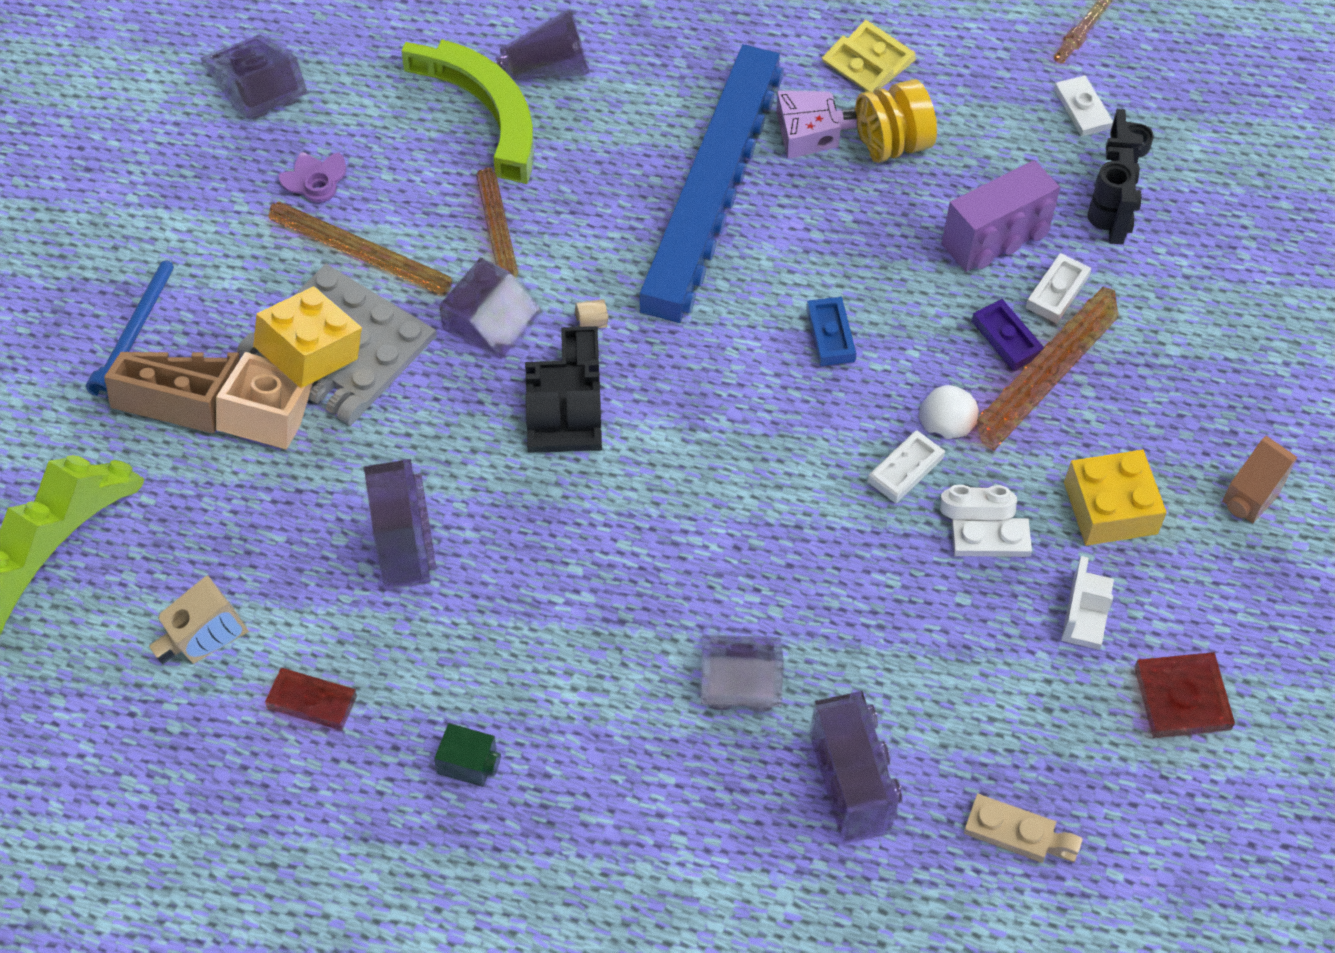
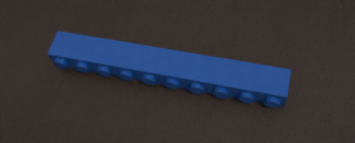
[640,44,784,323]

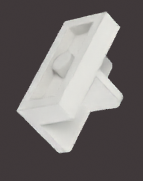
[1061,556,1114,650]

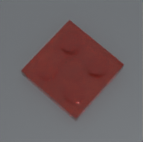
[1134,652,1235,738]

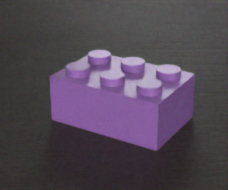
[942,160,1060,272]

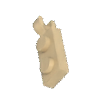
[964,793,1083,863]

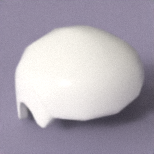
[919,385,979,439]

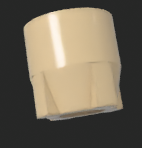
[575,299,608,328]

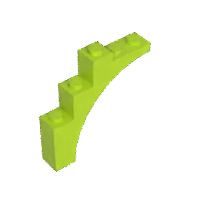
[0,455,145,635]

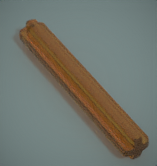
[476,167,518,281]

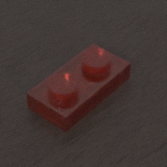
[265,667,357,731]

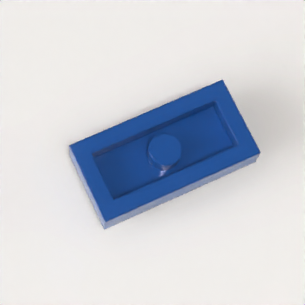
[806,296,857,366]

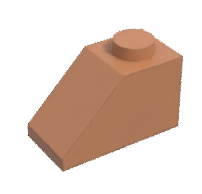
[1222,436,1298,523]

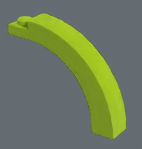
[401,39,534,184]

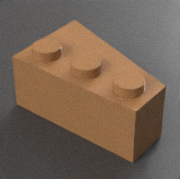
[104,352,240,434]

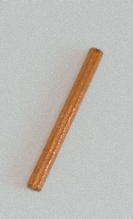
[268,202,453,296]

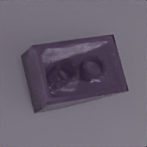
[201,35,308,118]

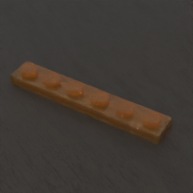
[977,287,1119,451]

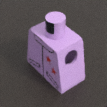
[776,91,857,159]

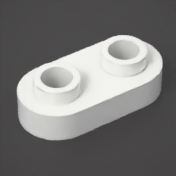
[940,485,1017,520]

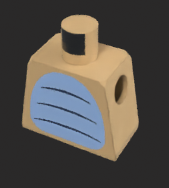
[149,575,249,665]

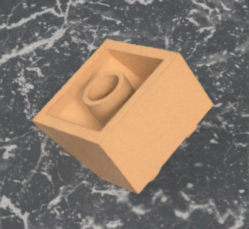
[216,352,313,450]

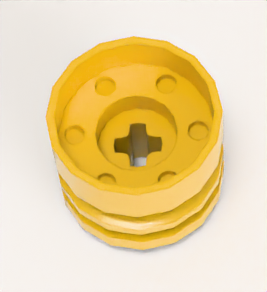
[855,79,937,163]

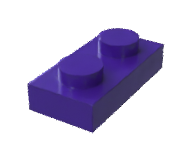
[971,299,1045,371]

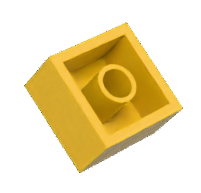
[253,286,362,388]
[1064,449,1167,546]

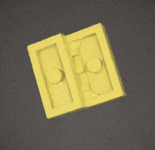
[822,19,916,92]

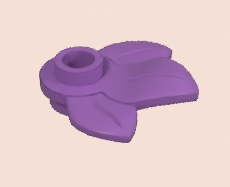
[279,152,346,203]

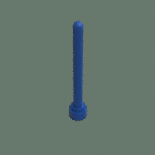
[86,260,174,399]

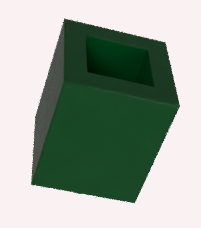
[434,723,501,787]

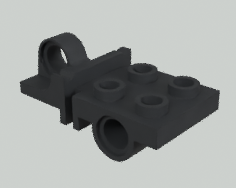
[1087,109,1154,244]
[525,326,602,453]

